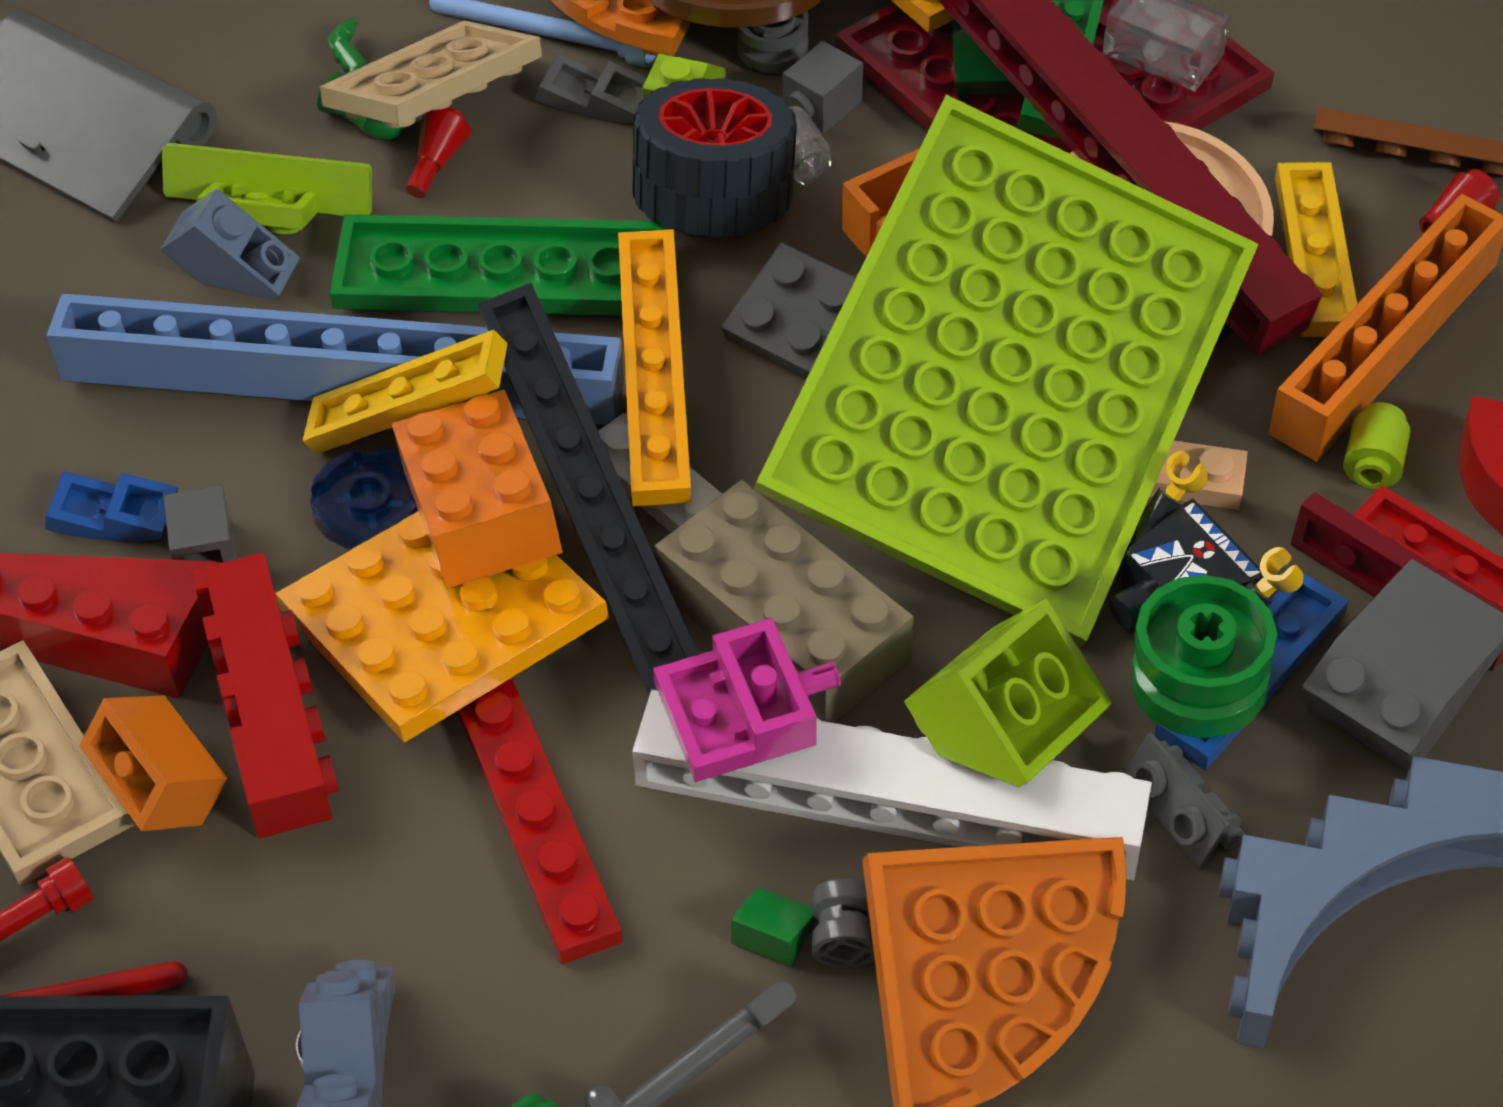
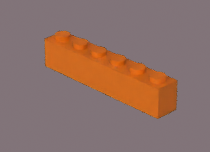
[1268,194,1503,462]

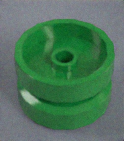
[1130,575,1277,739]

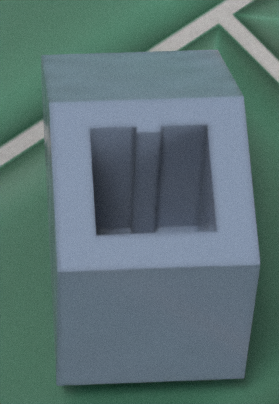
[160,188,300,299]

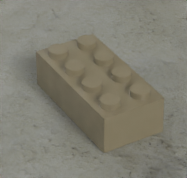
[654,479,914,723]

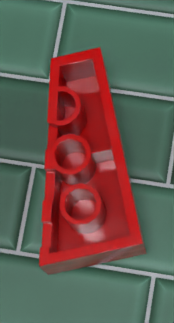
[190,552,339,839]
[0,553,218,699]

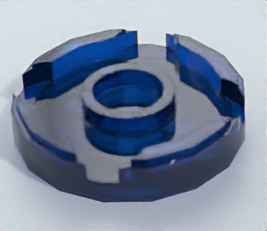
[310,448,418,549]

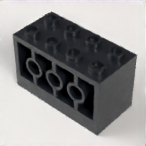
[0,996,255,1107]

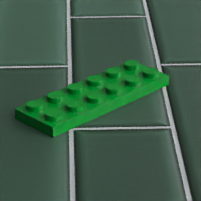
[330,214,669,316]

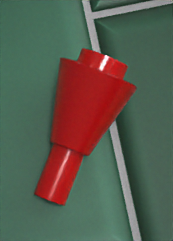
[405,107,471,198]

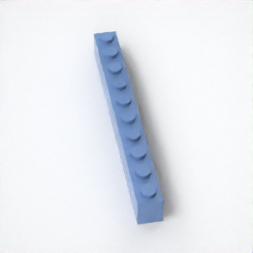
[46,294,624,425]

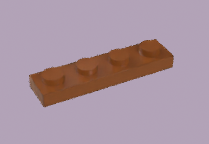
[1313,107,1503,176]

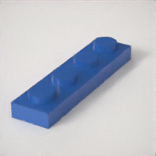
[1154,573,1349,771]

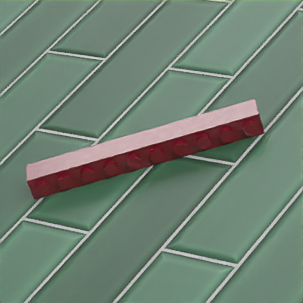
[938,0,1323,356]

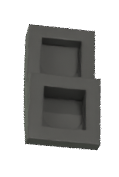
[535,53,647,122]

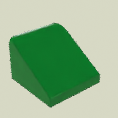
[730,887,815,967]

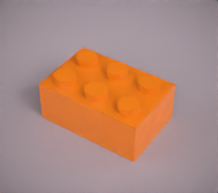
[391,389,563,589]

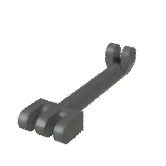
[584,981,796,1107]

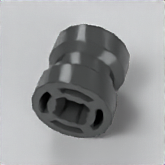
[812,878,875,969]

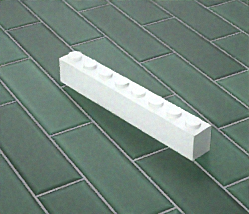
[632,690,1152,880]

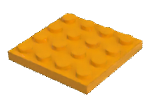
[275,511,609,743]

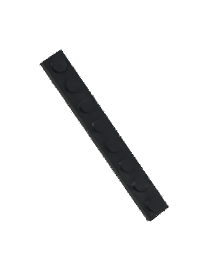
[477,283,699,698]

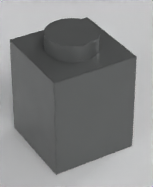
[783,40,863,135]
[163,485,237,563]

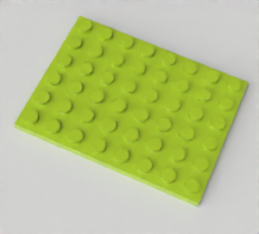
[753,95,1259,647]

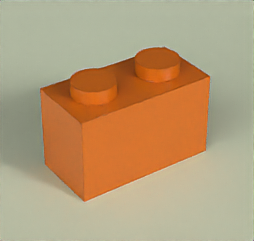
[79,695,228,831]

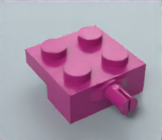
[653,618,841,783]

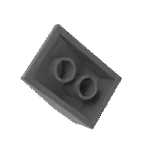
[1302,559,1503,773]

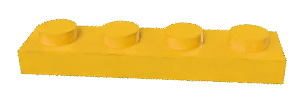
[1275,162,1357,337]
[302,329,508,454]

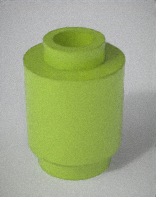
[1343,402,1410,489]

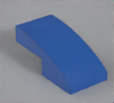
[45,471,179,541]

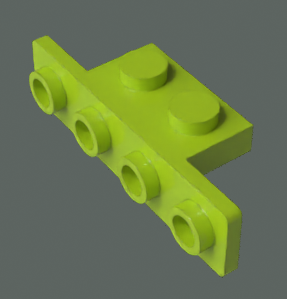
[162,143,372,234]

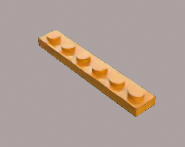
[618,229,692,506]

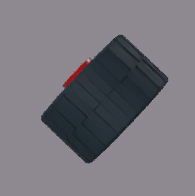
[632,78,797,238]

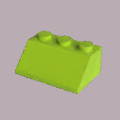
[904,598,1113,787]

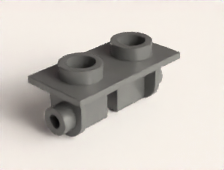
[1124,733,1245,869]

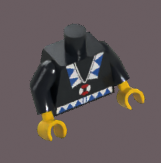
[1109,450,1303,629]

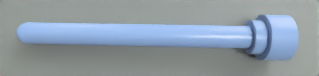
[429,0,655,68]

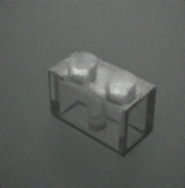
[1103,0,1231,92]

